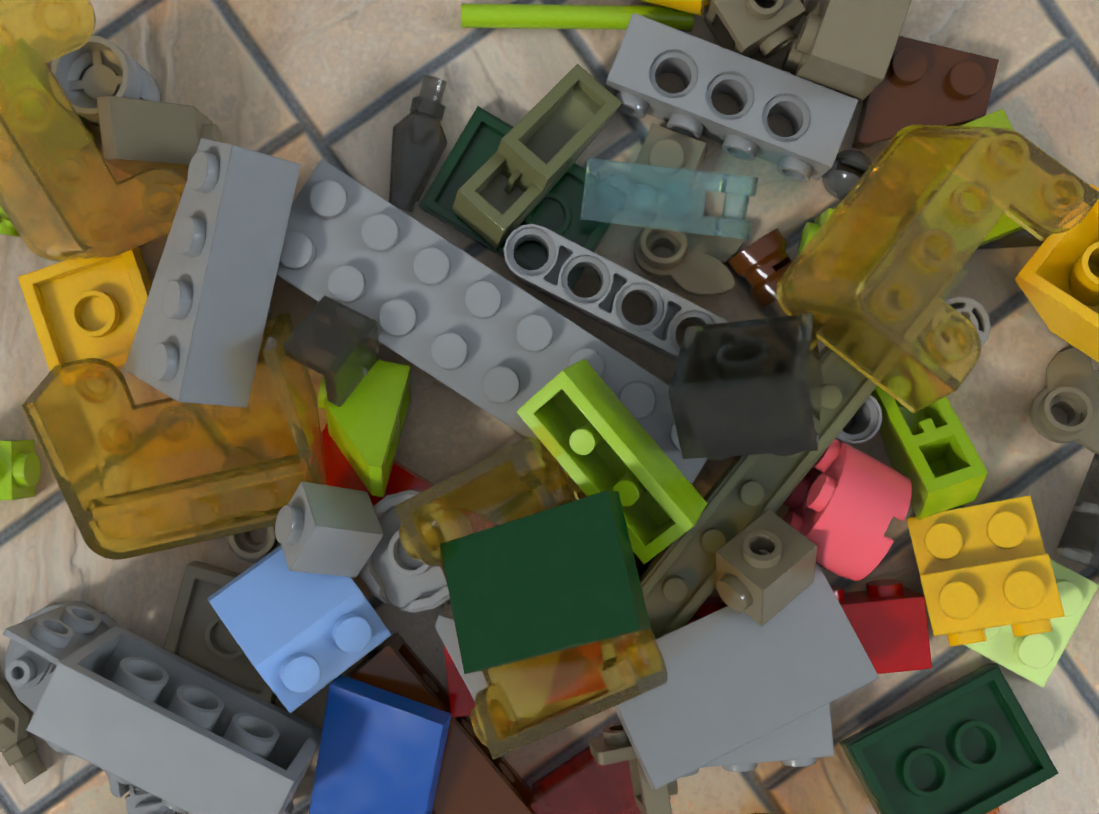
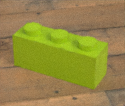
[516,358,708,564]

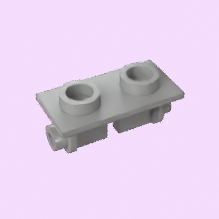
[3,605,109,689]

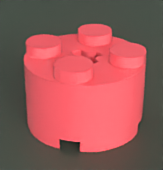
[783,439,912,581]

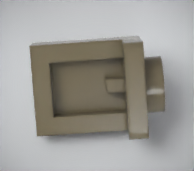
[589,723,678,814]

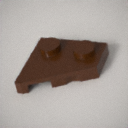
[852,36,999,149]

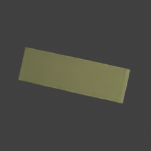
[452,64,622,249]

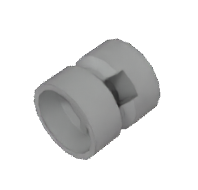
[50,35,161,128]

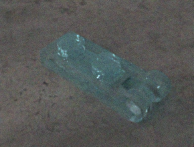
[580,158,759,239]

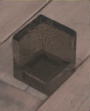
[283,295,380,407]

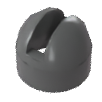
[822,150,874,200]

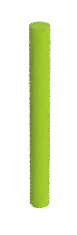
[461,3,694,31]

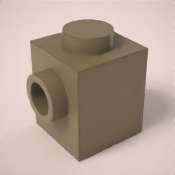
[716,510,817,626]

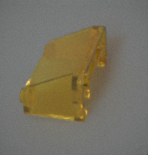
[394,436,668,760]

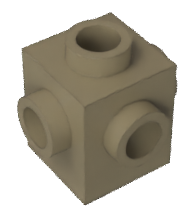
[703,0,806,58]

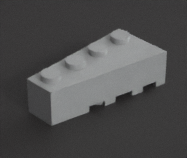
[124,138,301,408]

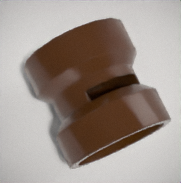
[728,228,810,310]

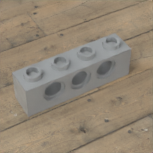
[606,13,858,182]

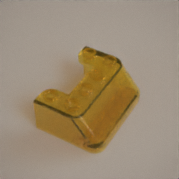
[0,0,187,261]
[776,125,1099,413]
[21,313,327,560]

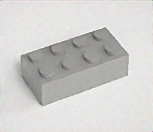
[26,625,322,814]

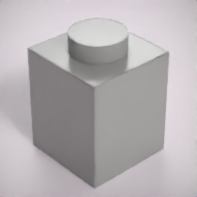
[275,481,384,578]

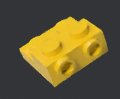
[906,495,1065,647]

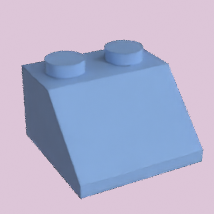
[207,545,391,713]

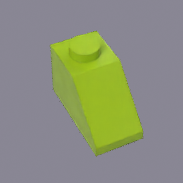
[318,353,411,498]

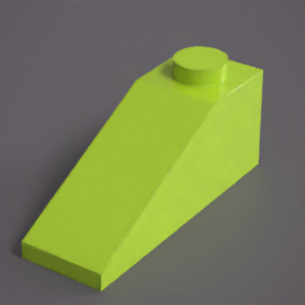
[870,340,988,520]

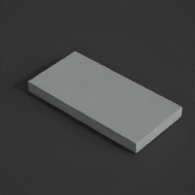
[597,564,879,790]

